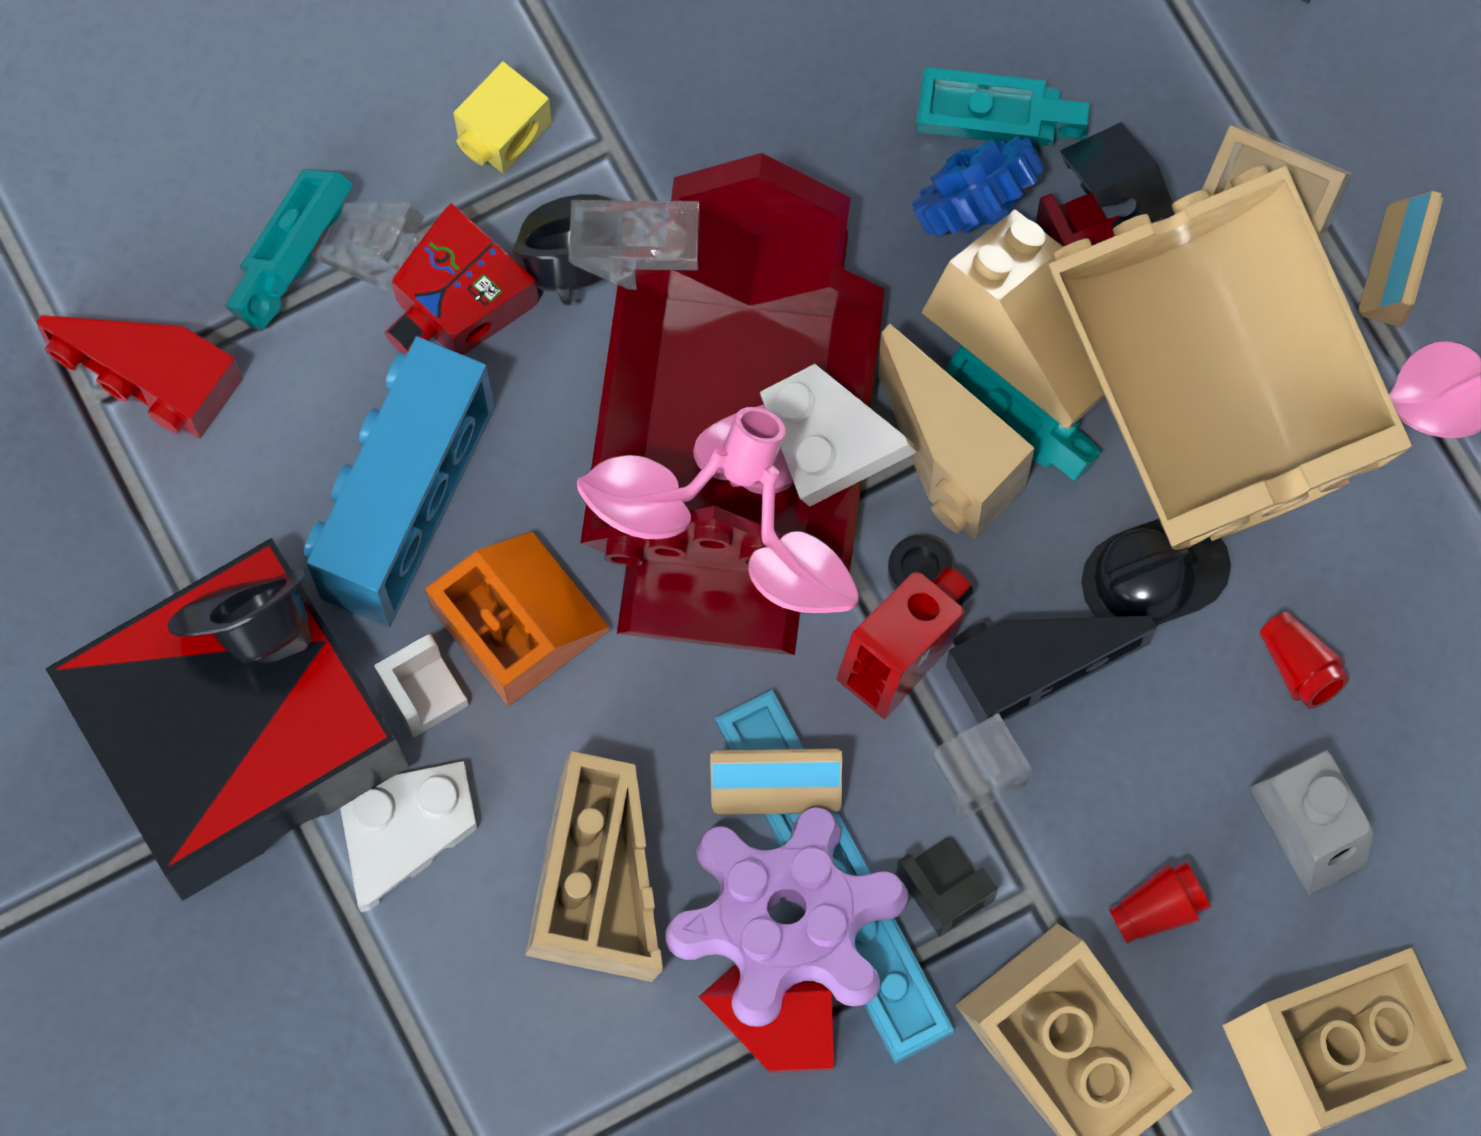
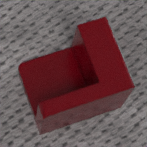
[1036,193,1119,247]

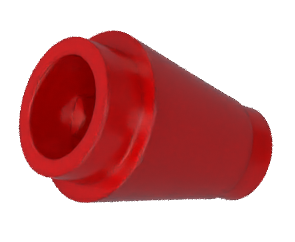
[1259,612,1349,709]
[1108,861,1211,944]

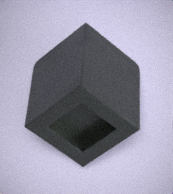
[896,838,997,937]

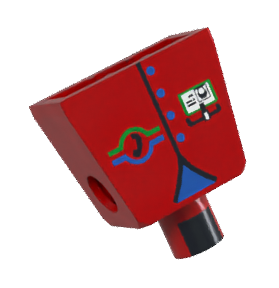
[384,203,539,355]
[836,568,973,720]

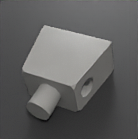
[1249,751,1373,896]

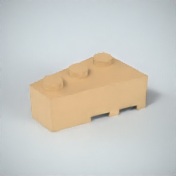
[525,751,663,982]

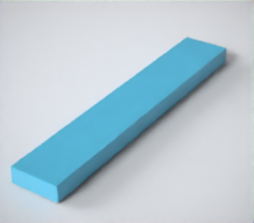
[715,690,954,1064]

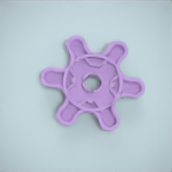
[665,807,908,1027]

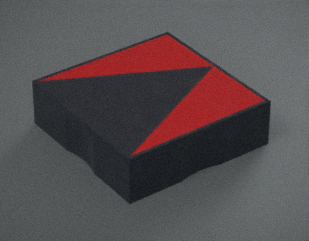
[45,538,409,901]

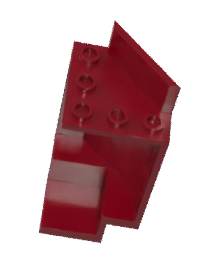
[580,153,885,655]

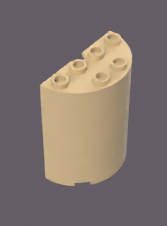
[1048,165,1412,550]

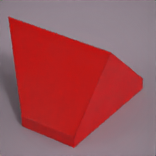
[698,964,834,1073]

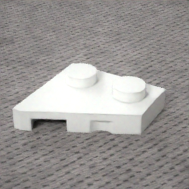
[760,364,917,507]
[340,761,477,912]

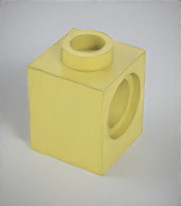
[453,61,552,174]

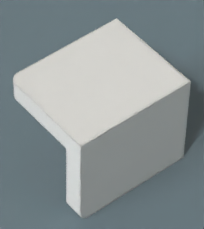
[374,634,469,738]

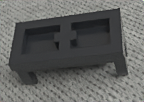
[1060,122,1175,228]

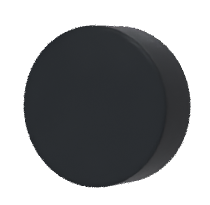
[887,535,952,591]

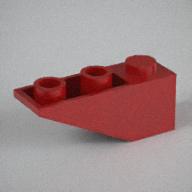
[36,315,243,439]

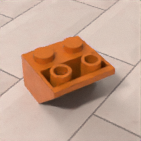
[425,531,610,707]

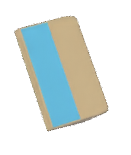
[1358,191,1443,327]
[710,749,842,815]

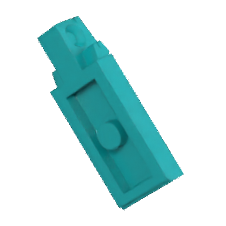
[916,67,1090,147]
[225,169,353,330]
[945,345,1102,481]

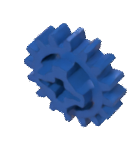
[912,136,1044,237]

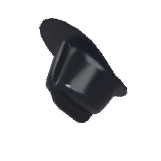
[513,194,620,306]
[1081,519,1231,626]
[167,569,312,663]

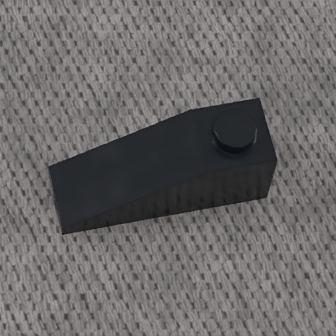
[946,616,1156,732]

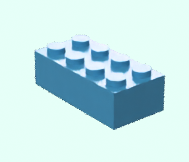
[304,336,495,628]

